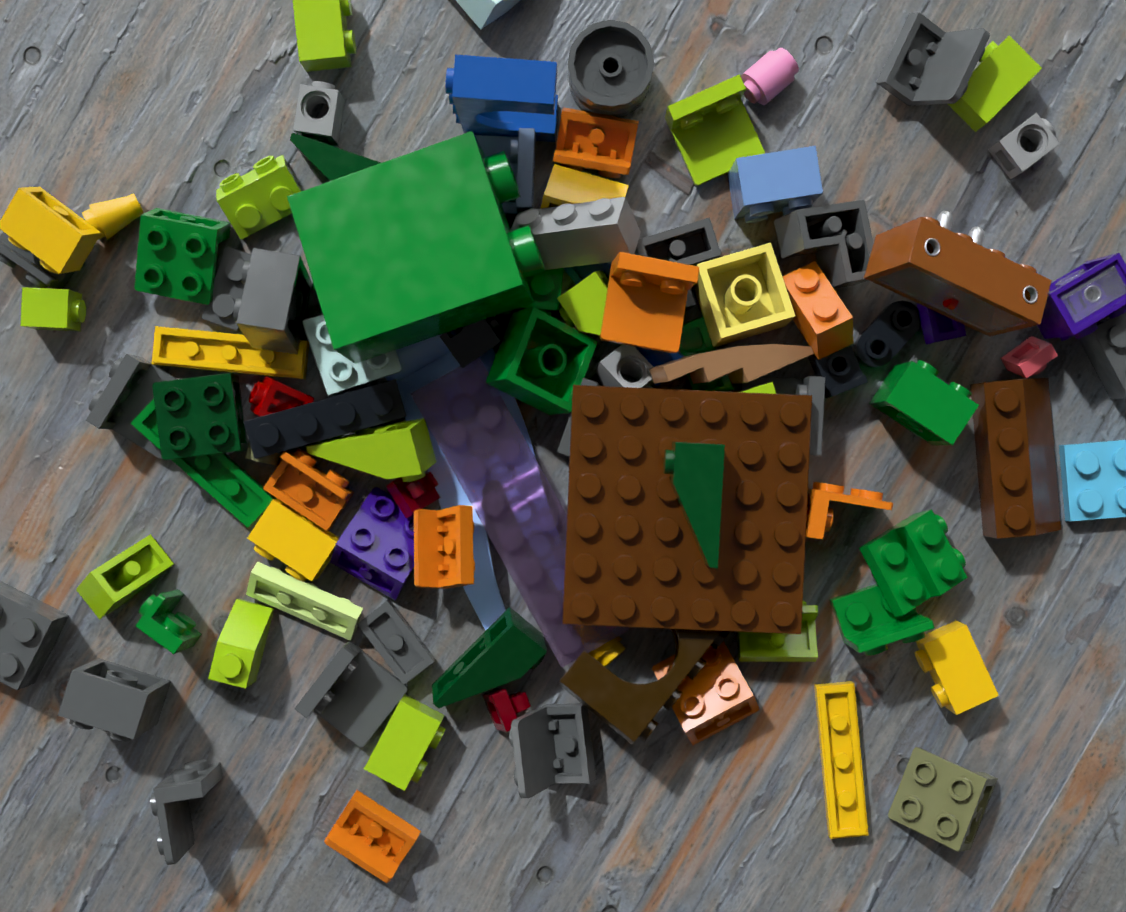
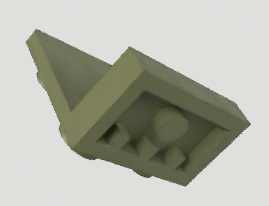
[888,747,998,852]

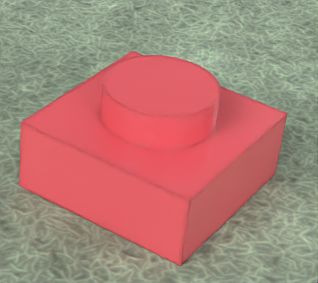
[1001,336,1058,379]

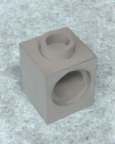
[293,81,345,145]
[988,112,1060,180]
[594,344,655,388]

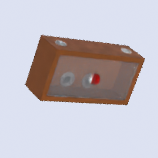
[864,211,1052,337]

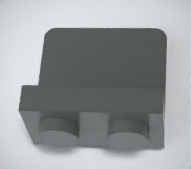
[876,12,990,106]
[86,354,177,458]
[509,703,596,798]
[151,759,223,865]

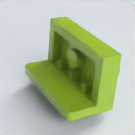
[216,155,302,240]
[737,601,818,662]

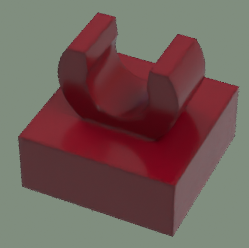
[386,471,441,519]
[482,688,531,732]

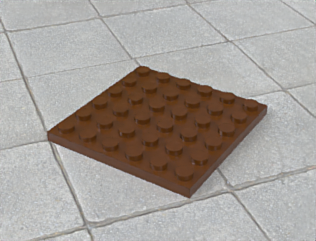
[562,385,812,634]

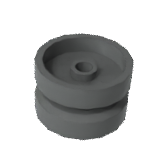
[568,20,654,118]

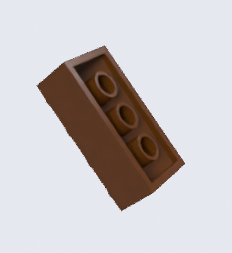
[970,378,1061,539]

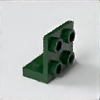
[152,373,248,460]

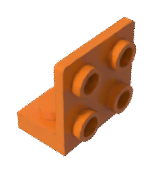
[600,252,700,353]
[806,482,893,540]
[652,641,760,745]

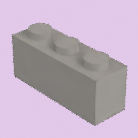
[511,197,641,270]

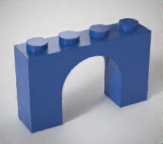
[446,54,558,142]

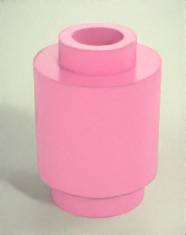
[741,48,799,105]

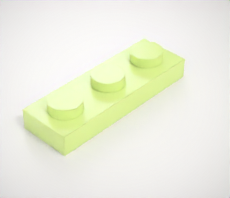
[246,561,363,641]

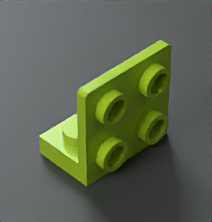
[664,74,765,186]

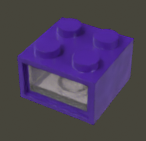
[1037,253,1126,341]

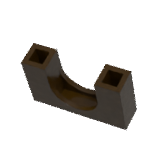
[559,629,731,744]

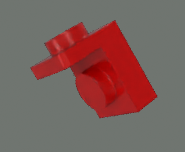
[249,376,315,417]

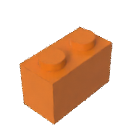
[782,261,854,360]

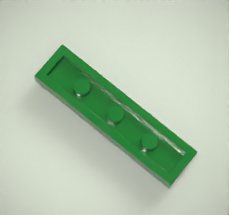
[131,399,275,528]

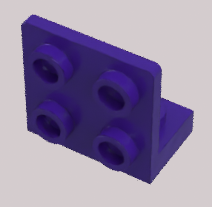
[330,487,414,601]

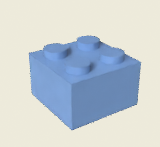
[727,146,823,223]

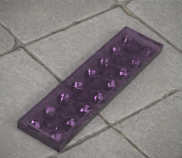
[411,357,630,668]

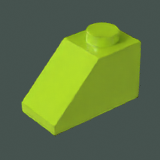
[557,271,609,335]
[76,534,174,620]
[208,599,274,689]

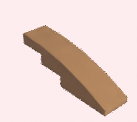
[649,344,814,384]

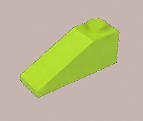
[306,418,437,482]

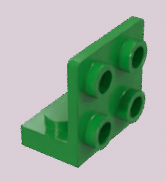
[134,208,231,305]
[829,584,935,656]

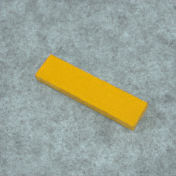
[151,326,309,379]
[814,681,869,839]

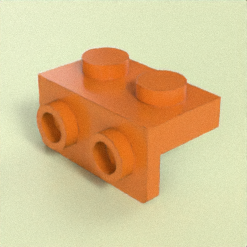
[553,107,639,178]
[263,448,354,531]
[413,505,475,589]
[324,790,421,883]

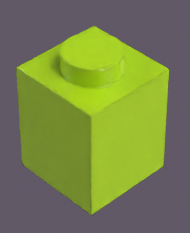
[20,287,86,332]

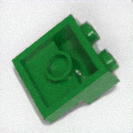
[859,509,968,617]

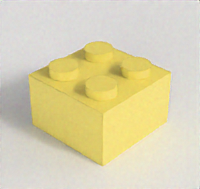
[693,242,796,348]

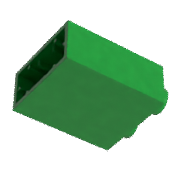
[287,131,545,364]

